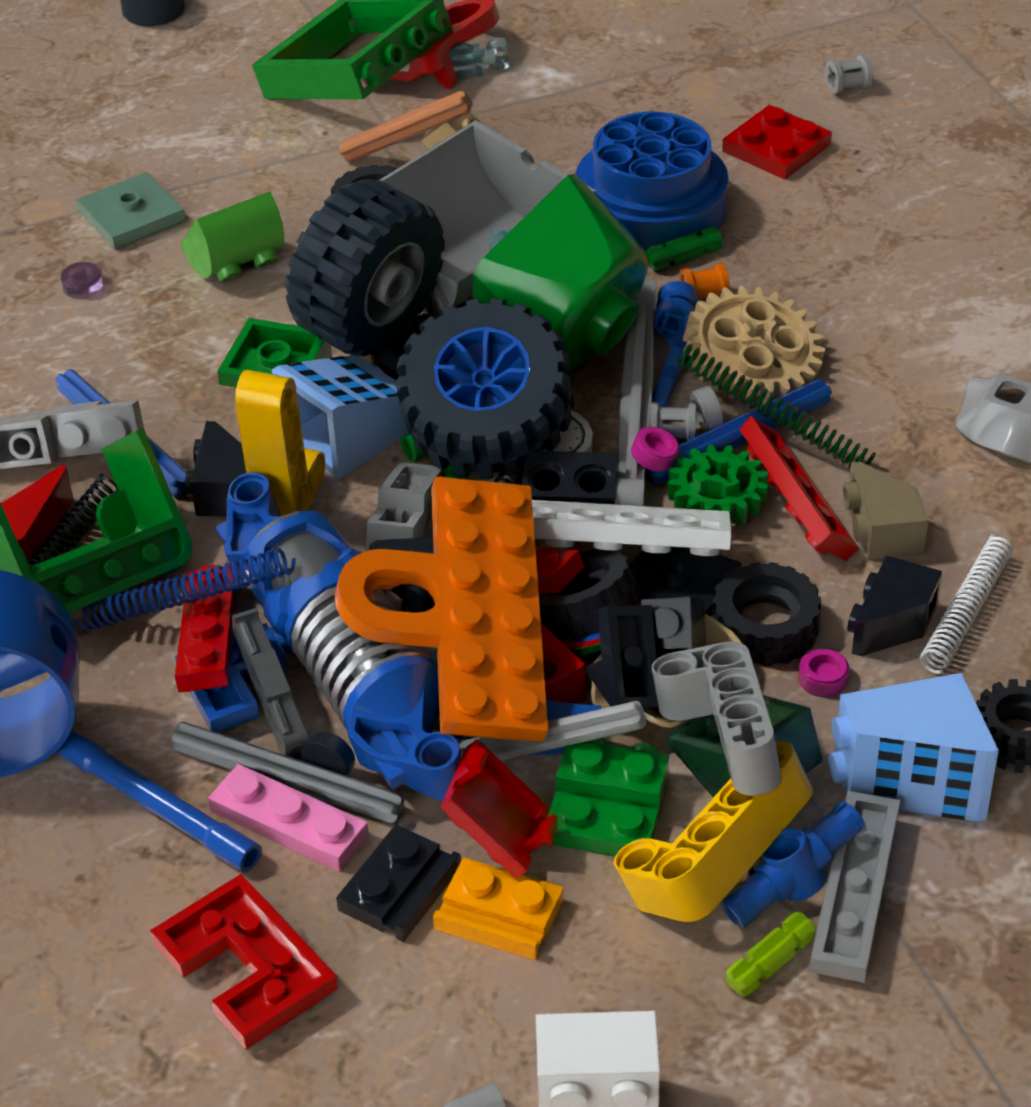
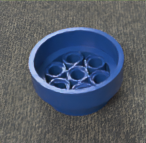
[576,111,728,251]

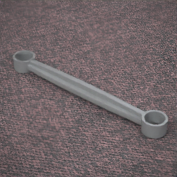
[615,279,656,506]

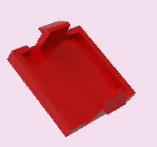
[440,739,558,879]

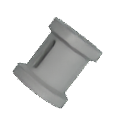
[825,54,874,94]
[650,402,696,441]

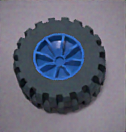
[396,298,575,479]

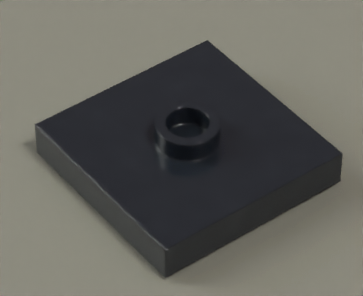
[630,547,742,616]

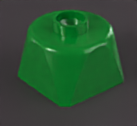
[473,174,648,373]

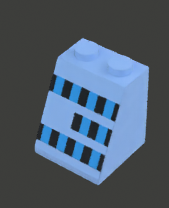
[272,355,409,479]
[828,673,999,822]

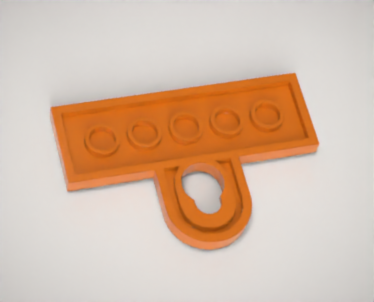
[335,476,548,742]

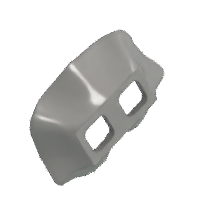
[956,373,1031,464]

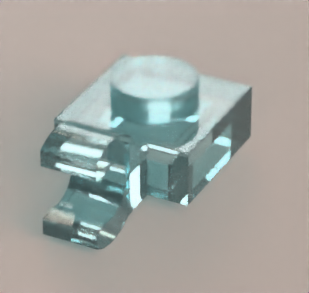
[449,38,509,79]

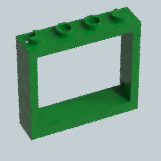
[252,0,452,100]

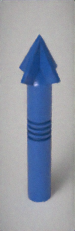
[652,333,691,407]

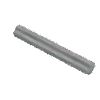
[458,701,646,761]

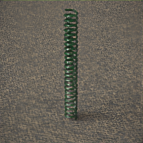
[674,343,876,468]

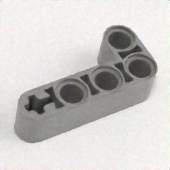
[651,642,781,796]

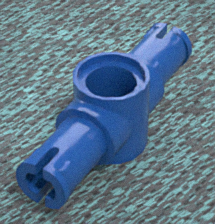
[720,801,866,929]

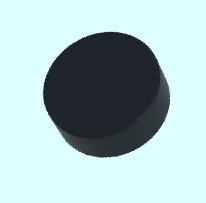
[301,732,355,776]

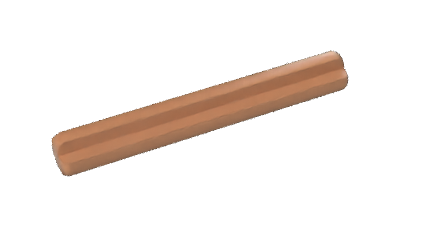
[339,91,473,162]

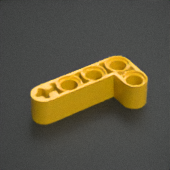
[235,370,326,516]
[613,741,813,922]

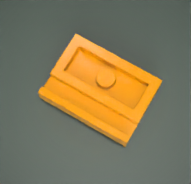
[433,857,564,960]

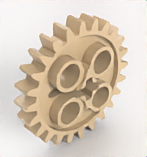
[683,285,825,404]

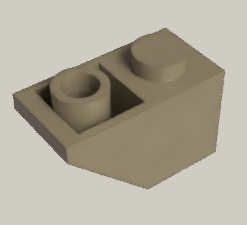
[842,462,929,560]

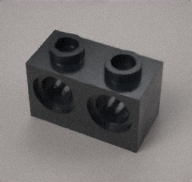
[522,451,618,505]

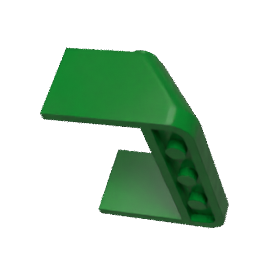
[0,428,192,613]

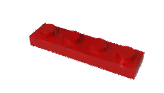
[739,416,859,561]
[174,565,237,693]

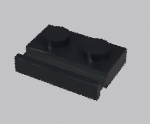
[336,824,461,942]

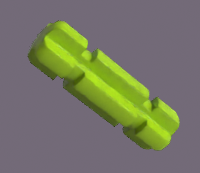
[725,912,816,997]

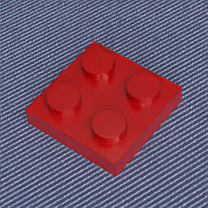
[722,105,832,180]

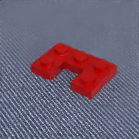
[150,874,338,1050]

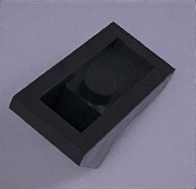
[585,605,659,708]

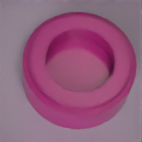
[631,427,680,471]
[798,649,849,697]

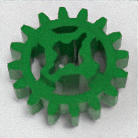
[668,445,769,524]

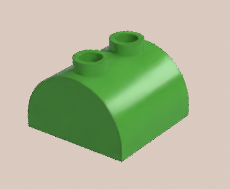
[180,191,284,282]

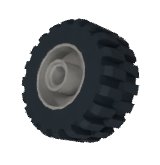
[285,179,445,357]

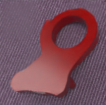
[361,0,500,89]

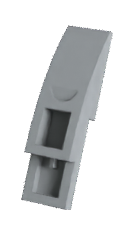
[0,400,145,469]

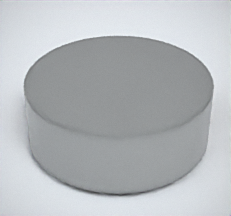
[690,386,723,433]

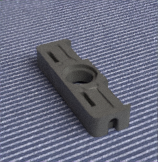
[232,608,309,758]

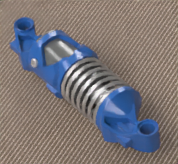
[215,472,462,801]

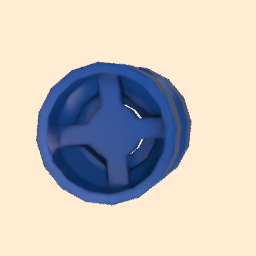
[654,281,699,339]

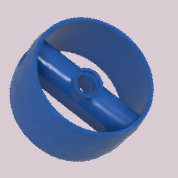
[0,570,80,777]

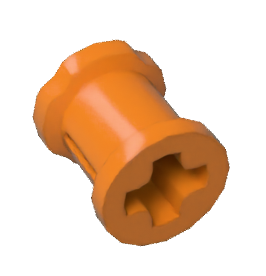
[679,263,730,300]

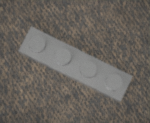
[809,791,900,983]

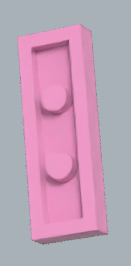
[208,764,369,872]

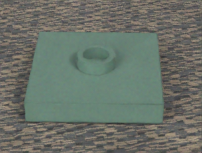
[76,172,186,249]

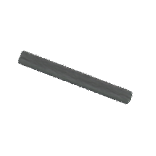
[170,722,405,824]

